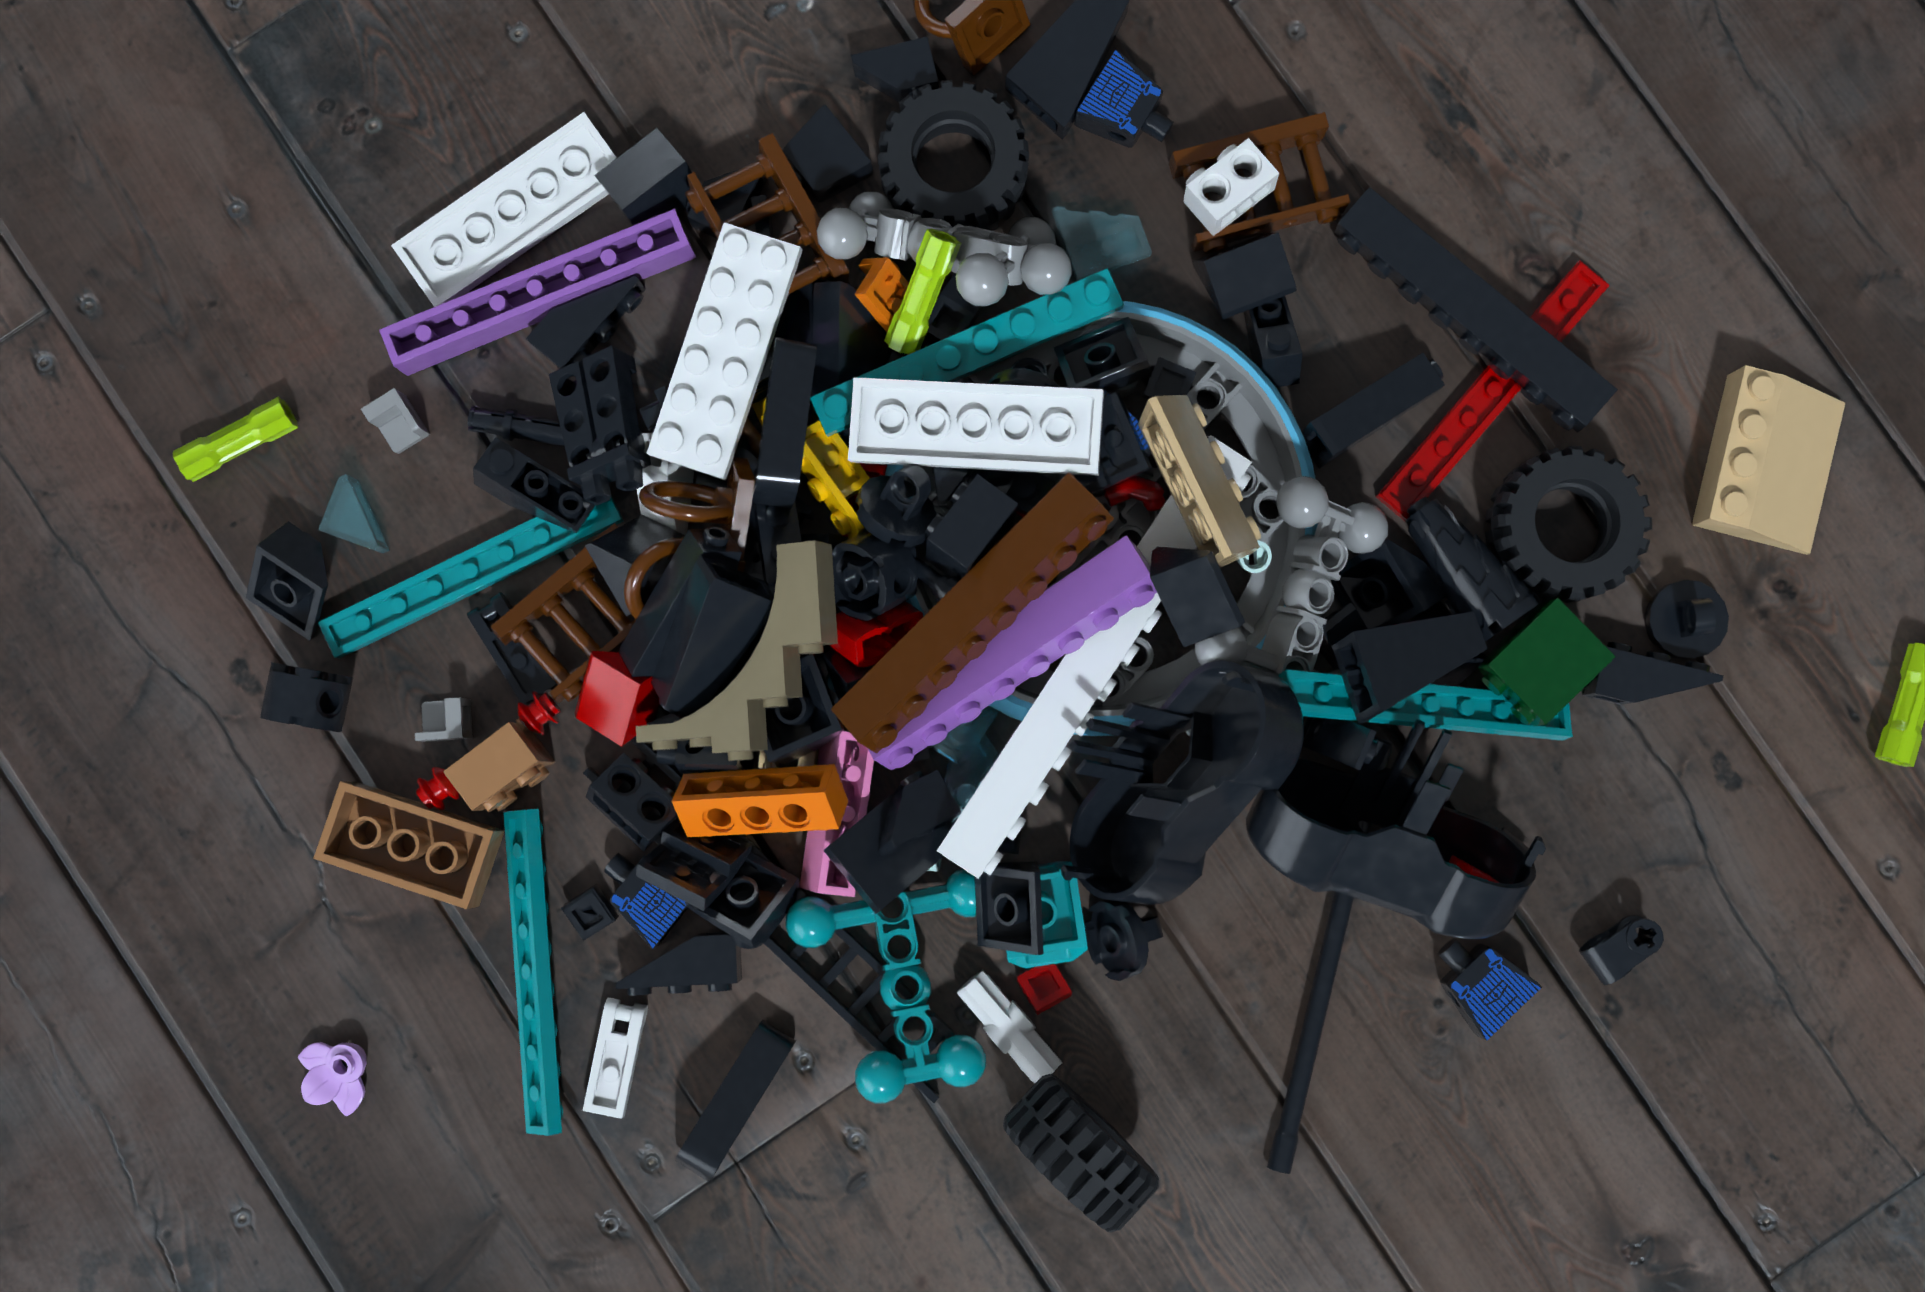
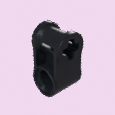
[1579,915,1664,985]

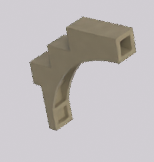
[636,540,838,761]

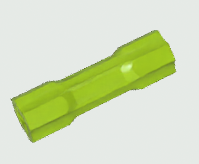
[884,228,962,354]
[173,396,298,482]
[1875,642,1925,767]

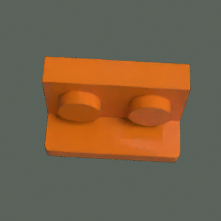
[854,257,909,332]

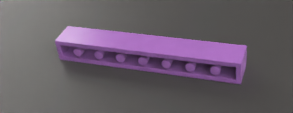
[379,209,696,376]
[868,535,1157,771]

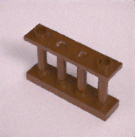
[1169,112,1350,254]
[685,133,849,295]
[490,523,636,704]

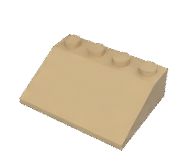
[1692,365,1845,555]
[1138,395,1261,568]

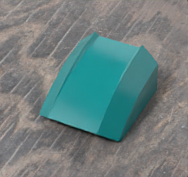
[1006,861,1088,969]

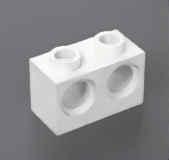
[1183,138,1279,236]

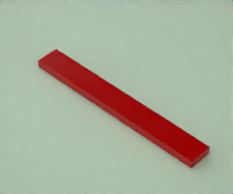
[1375,260,1610,521]

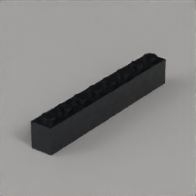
[1335,187,1618,433]

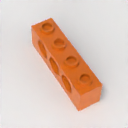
[671,764,848,837]

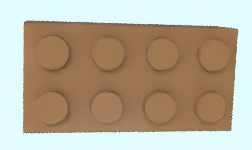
[313,781,505,909]

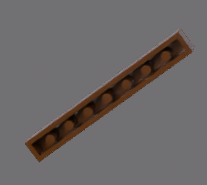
[831,472,1115,754]

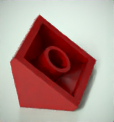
[575,651,660,747]

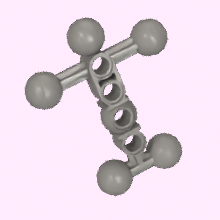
[816,192,1072,306]
[1195,476,1388,676]

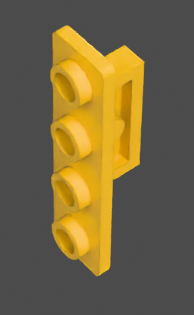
[761,399,870,538]

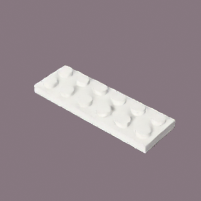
[391,112,617,307]
[646,223,803,481]
[848,378,1104,476]

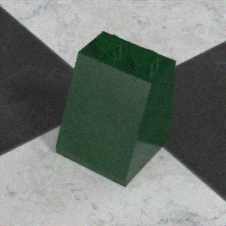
[1477,598,1615,726]

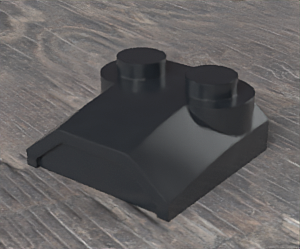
[685,852,800,949]

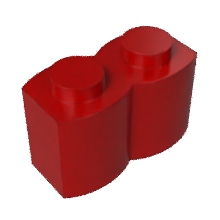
[830,601,923,667]

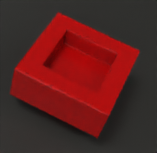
[1017,964,1072,1015]

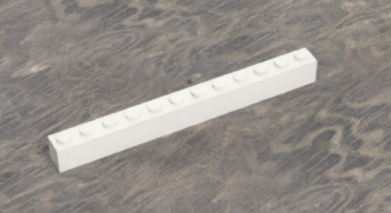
[937,435,1252,879]

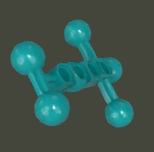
[785,868,986,1104]

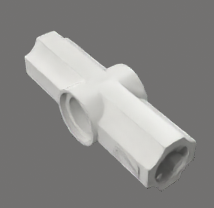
[957,969,1062,1084]

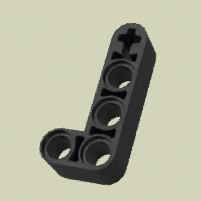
[752,337,817,509]
[675,1020,796,1182]

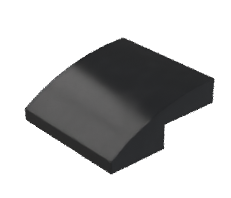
[1058,392,1152,494]
[636,817,752,911]

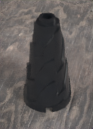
[1405,497,1542,642]

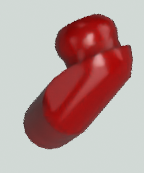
[1103,476,1165,511]

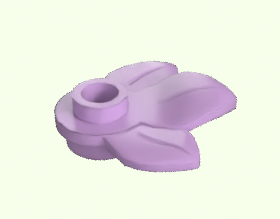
[298,1042,367,1116]

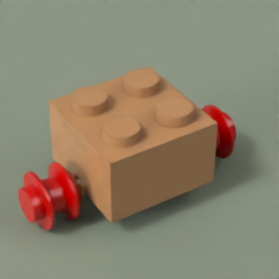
[416,691,561,812]

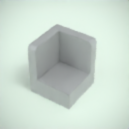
[361,388,430,454]
[415,697,473,742]

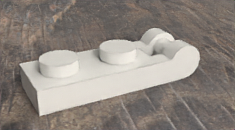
[583,997,648,1119]

